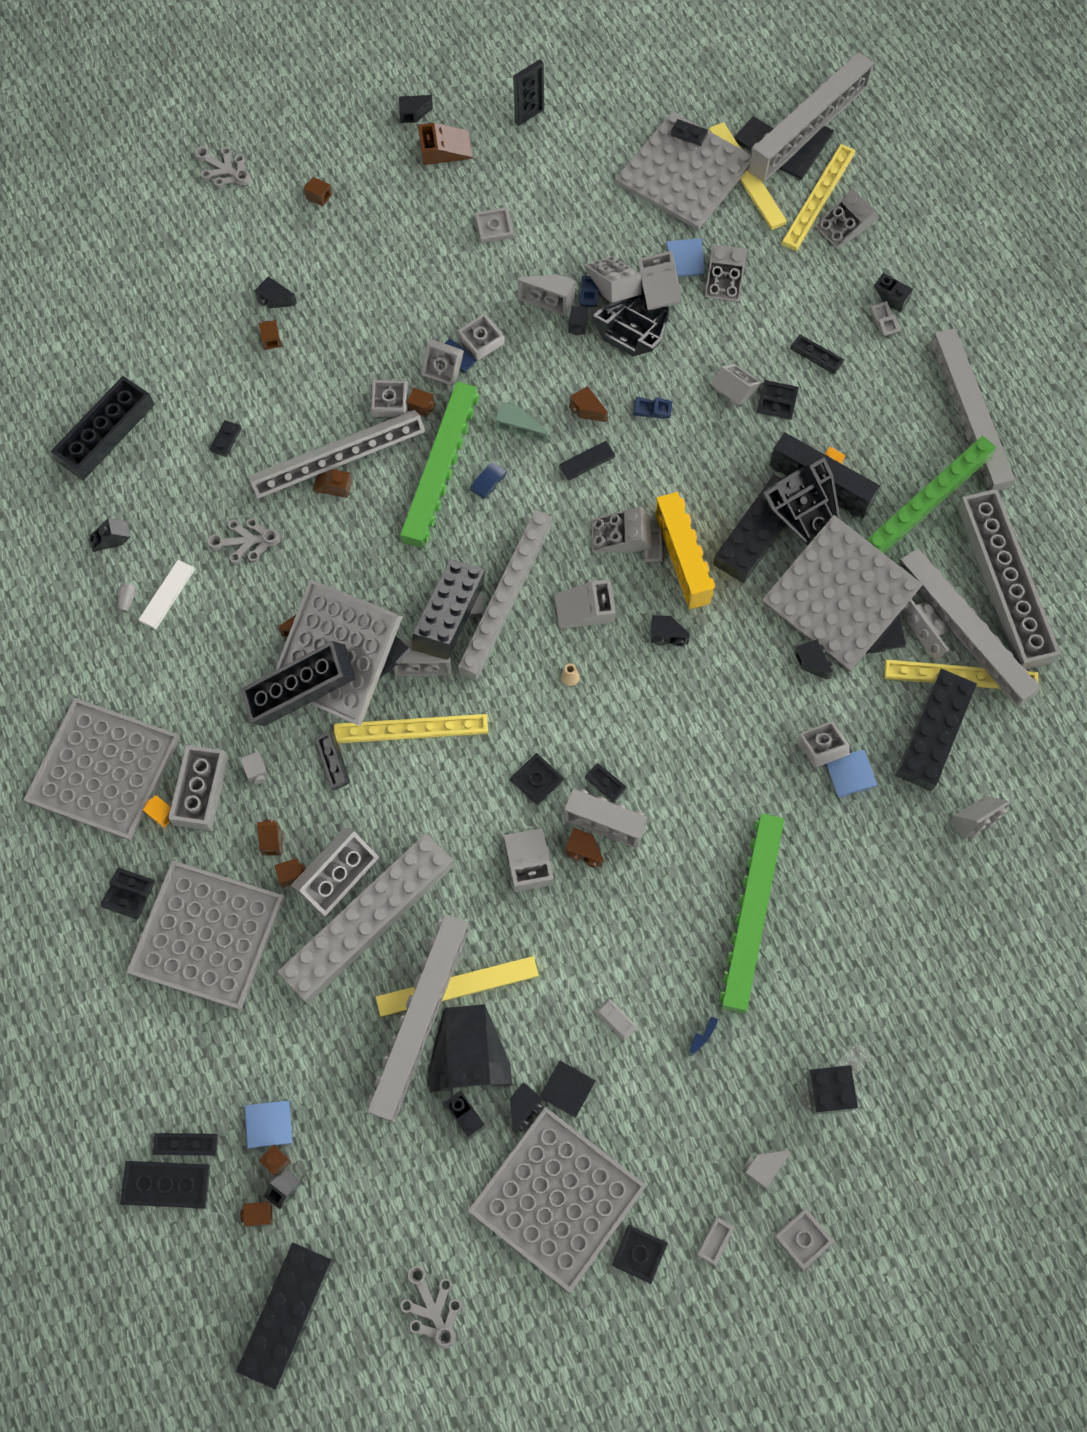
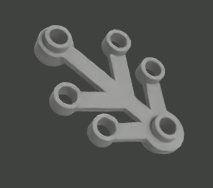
[195,147,251,189]
[208,518,280,565]
[400,1266,462,1349]

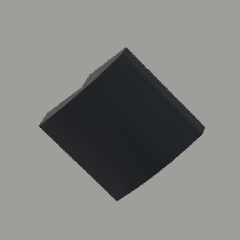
[756,380,799,420]
[866,614,906,654]
[100,867,155,920]

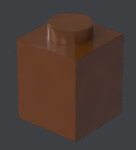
[304,177,332,207]
[259,320,282,350]
[407,388,436,417]
[274,858,306,888]
[259,1145,292,1177]
[240,1202,273,1227]

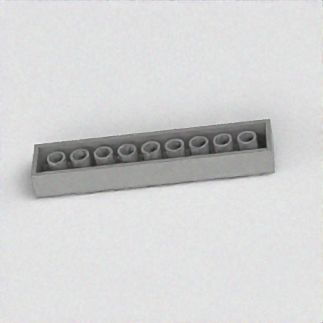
[748,52,874,182]
[957,489,1061,669]
[277,833,455,1005]
[366,914,470,1123]

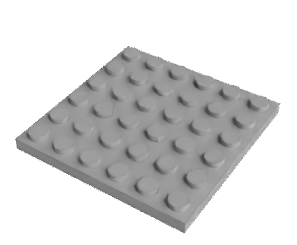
[615,111,751,230]
[762,515,923,671]
[275,579,403,726]
[23,698,180,841]
[126,860,284,1011]
[468,1107,647,1293]

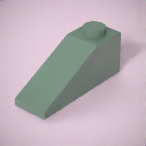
[495,402,548,443]

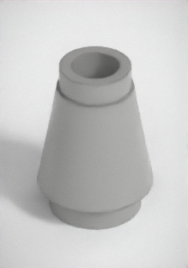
[117,583,136,612]

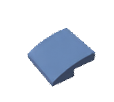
[667,238,705,277]
[826,750,878,798]
[244,1101,292,1149]

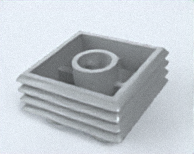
[457,314,505,360]
[421,340,464,386]
[370,380,408,417]
[798,721,850,767]

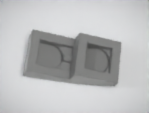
[869,301,901,337]

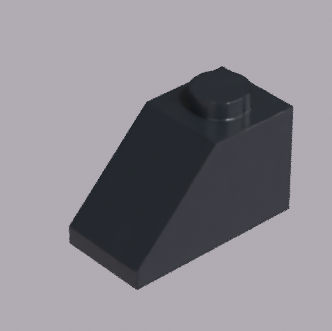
[255,276,297,309]

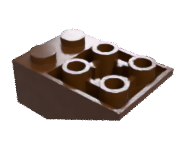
[418,123,473,165]

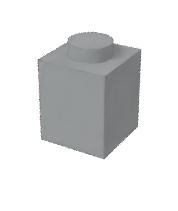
[240,751,269,784]

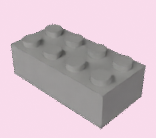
[168,745,229,831]
[564,789,647,849]
[291,827,379,916]

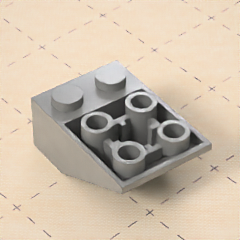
[815,188,879,249]
[705,244,747,302]
[638,251,682,310]
[585,256,641,303]
[591,506,651,553]
[554,579,616,629]
[950,796,1010,840]
[504,828,554,892]

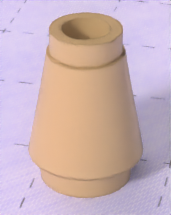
[561,664,580,686]

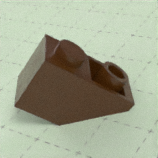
[257,819,283,856]
[565,828,604,868]

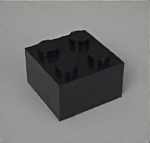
[806,1065,858,1115]

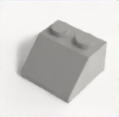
[711,364,762,405]

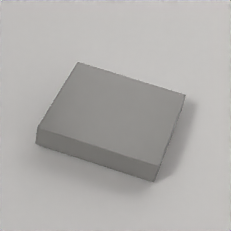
[474,207,514,243]
[773,1208,834,1271]

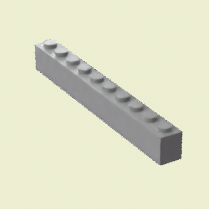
[931,328,1015,491]
[248,410,425,499]
[458,510,552,681]
[899,549,1041,708]

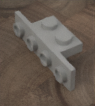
[900,599,949,661]

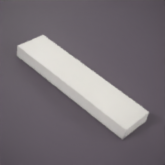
[139,560,195,630]

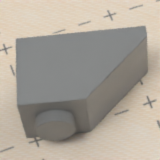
[743,1150,790,1190]

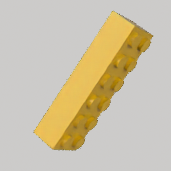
[655,492,715,609]

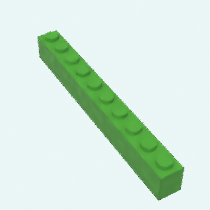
[401,381,480,548]
[867,435,996,554]
[718,813,785,1014]

